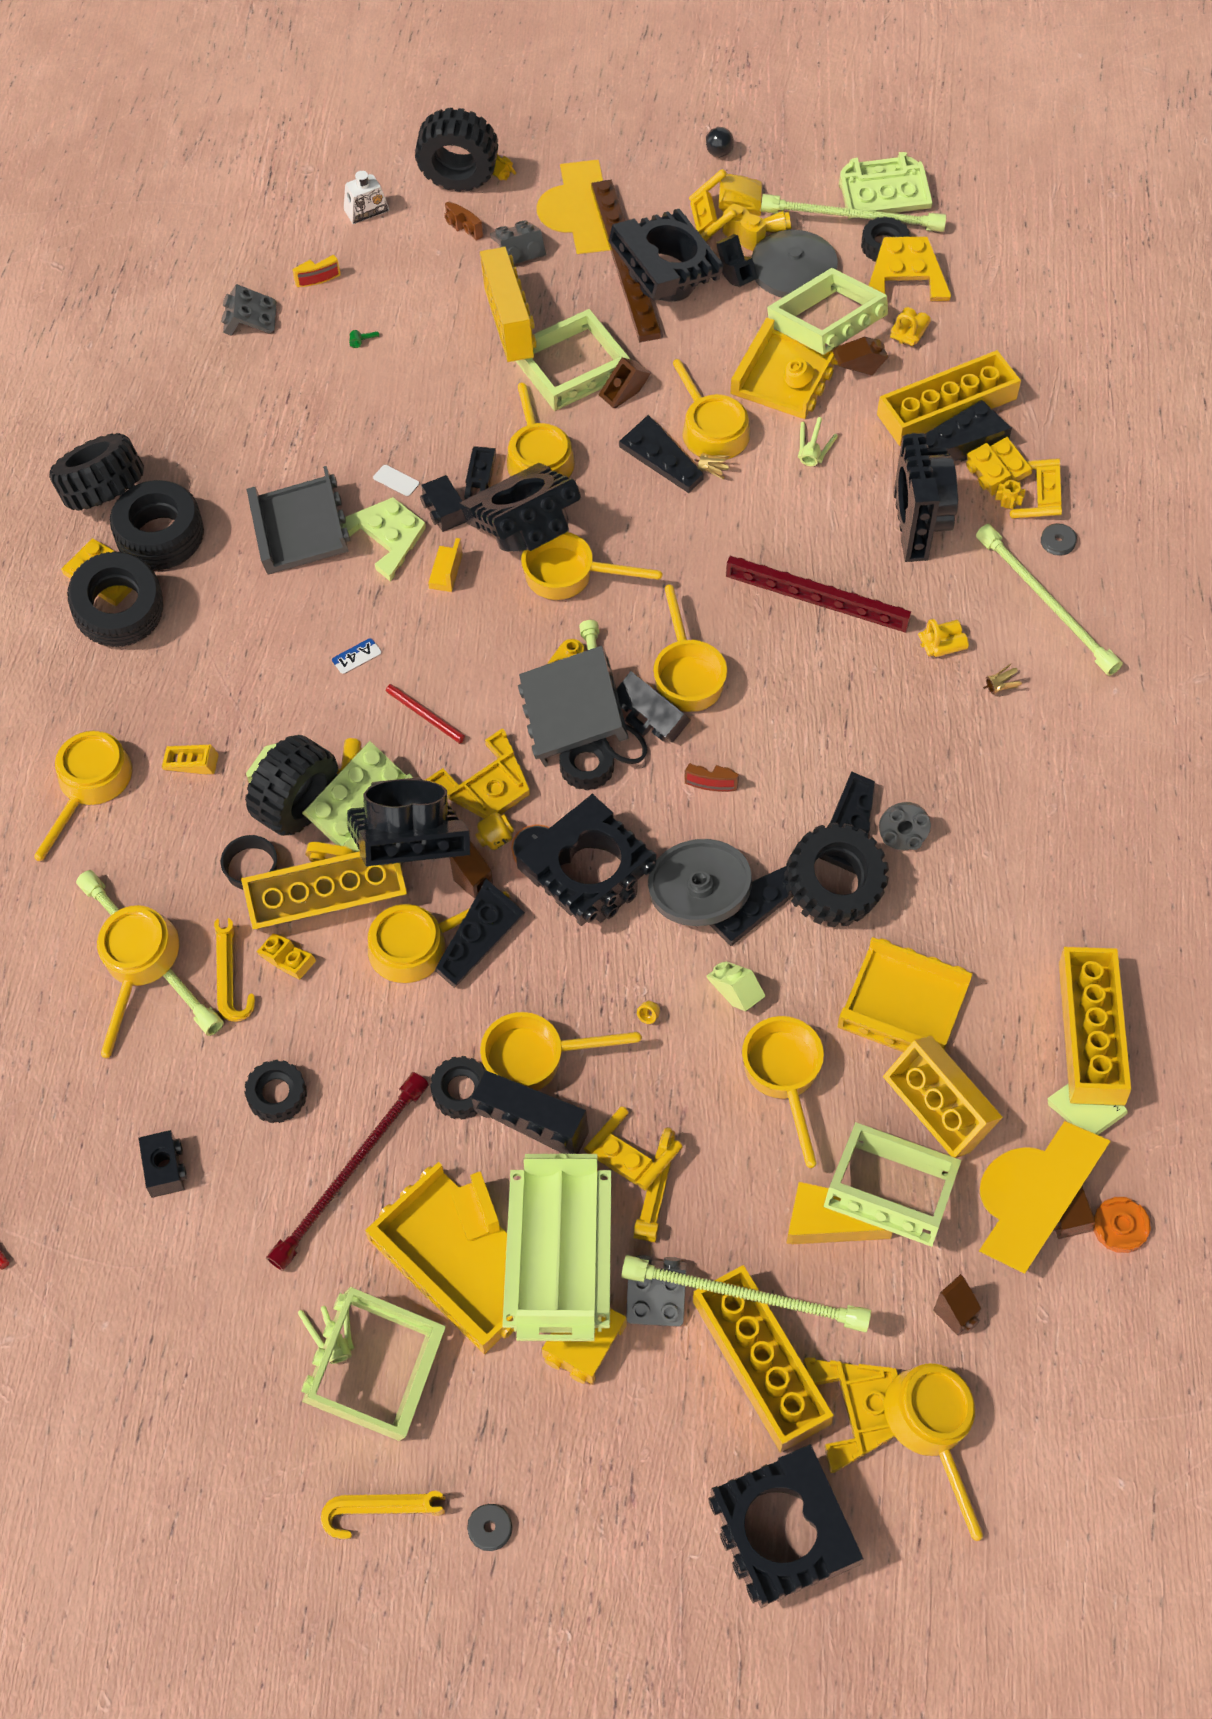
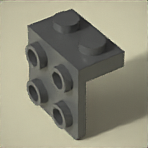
[490,220,546,264]
[221,284,276,336]
[626,1255,686,1326]

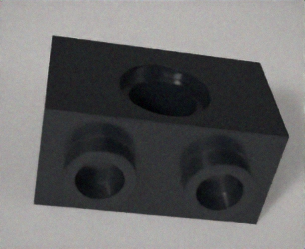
[138,1130,187,1198]

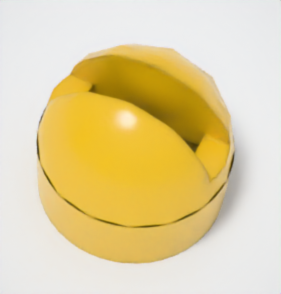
[637,1000,660,1024]

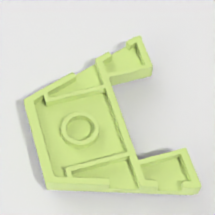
[343,497,426,581]

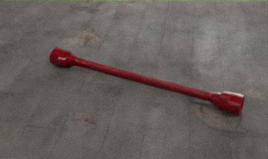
[266,1072,429,1271]

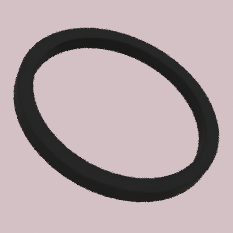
[601,724,647,764]

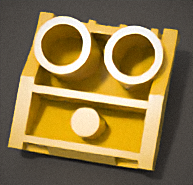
[719,174,762,216]

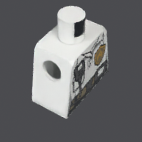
[344,171,389,224]

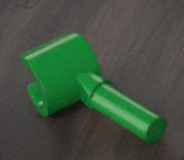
[349,330,379,348]

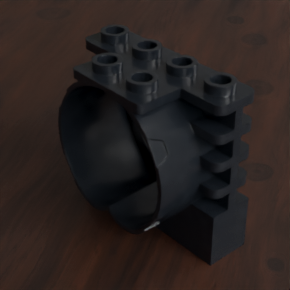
[608,208,723,302]
[893,433,958,562]
[459,463,581,552]
[347,777,470,866]
[516,793,656,926]
[708,1444,864,1608]

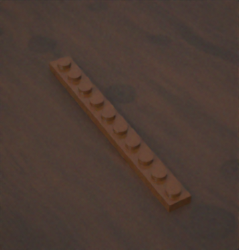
[591,179,661,343]

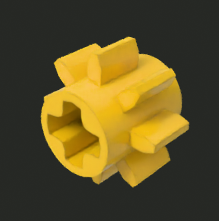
[995,480,1026,509]

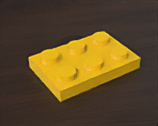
[61,538,133,606]

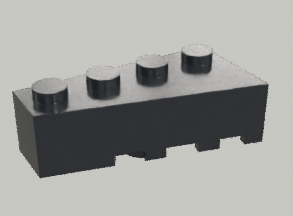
[925,400,1012,462]
[471,1071,589,1154]

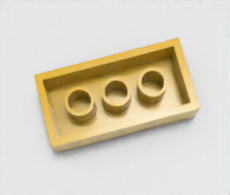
[883,1036,1003,1158]

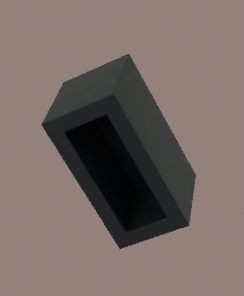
[420,475,466,532]

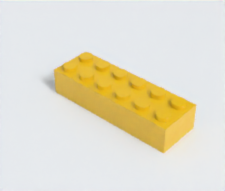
[480,247,537,362]
[877,350,1021,446]
[241,851,407,930]
[1059,947,1131,1105]
[693,1265,834,1453]

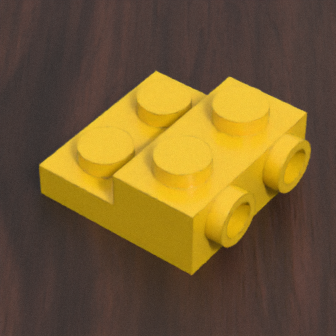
[966,437,1032,496]

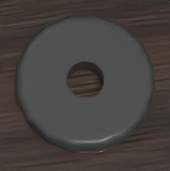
[1041,523,1077,556]
[467,1504,512,1551]

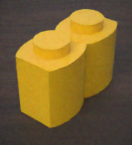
[723,204,766,251]

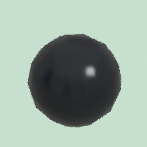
[706,127,734,157]

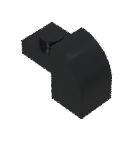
[716,234,758,287]

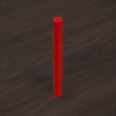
[385,684,465,744]

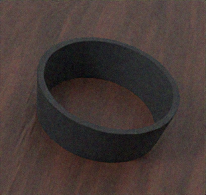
[220,835,277,890]

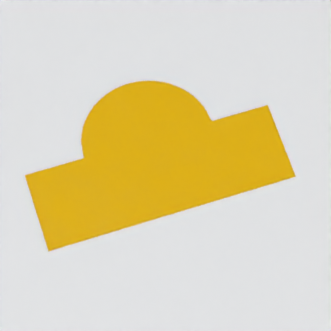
[536,159,610,254]
[979,1121,1111,1274]

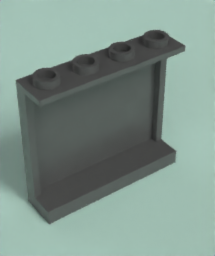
[246,466,350,575]
[518,646,629,767]

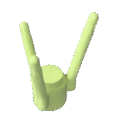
[798,417,838,466]
[298,1306,354,1364]

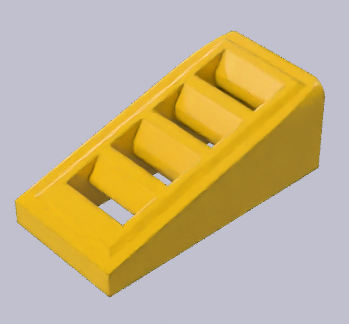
[161,744,219,774]

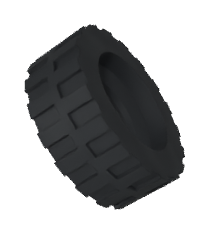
[861,216,910,262]
[559,739,614,790]
[430,1056,486,1120]
[244,1060,307,1123]

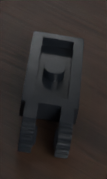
[464,446,496,500]

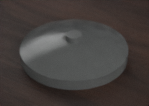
[752,230,838,298]
[648,839,752,926]

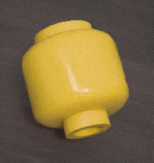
[475,812,515,850]

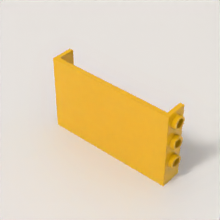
[365,1162,514,1355]

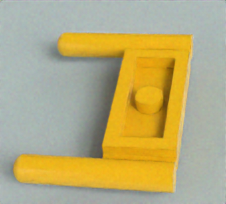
[689,169,737,242]
[1010,458,1062,519]
[584,1107,683,1191]

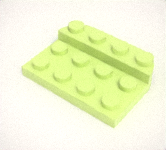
[839,152,932,219]
[302,741,413,852]

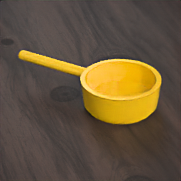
[673,359,750,459]
[507,382,575,477]
[521,532,663,600]
[653,584,727,712]
[35,731,132,861]
[367,891,510,983]
[97,905,179,1058]
[480,1012,642,1091]
[742,1016,824,1168]
[884,1363,983,1541]

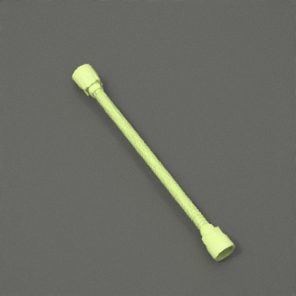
[761,194,946,232]
[976,524,1123,676]
[76,870,224,1036]
[621,1255,871,1333]

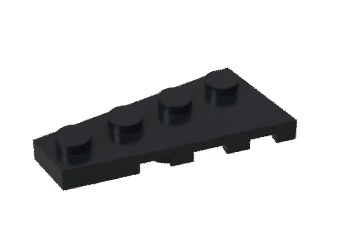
[619,414,704,493]
[819,771,875,874]
[709,866,793,946]
[435,879,525,988]

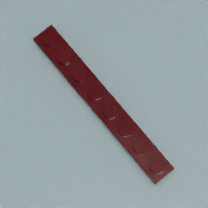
[726,556,912,633]

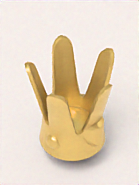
[694,453,730,479]
[983,664,1022,695]

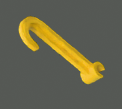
[214,918,255,1022]
[633,1127,675,1243]
[321,1491,446,1539]

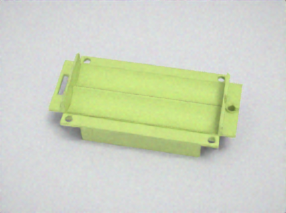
[503,1153,611,1341]

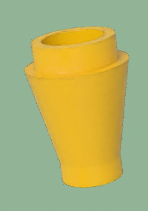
[763,211,792,232]

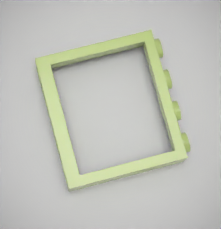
[767,268,888,355]
[516,309,630,411]
[823,1122,961,1247]
[301,1287,446,1441]

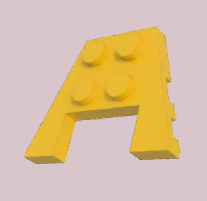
[869,237,951,301]
[425,728,530,819]
[804,1357,898,1473]

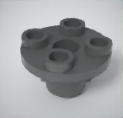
[879,802,931,850]

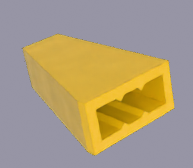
[786,1182,898,1244]

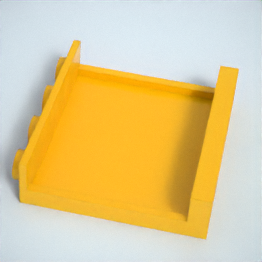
[730,317,840,419]
[837,937,973,1052]

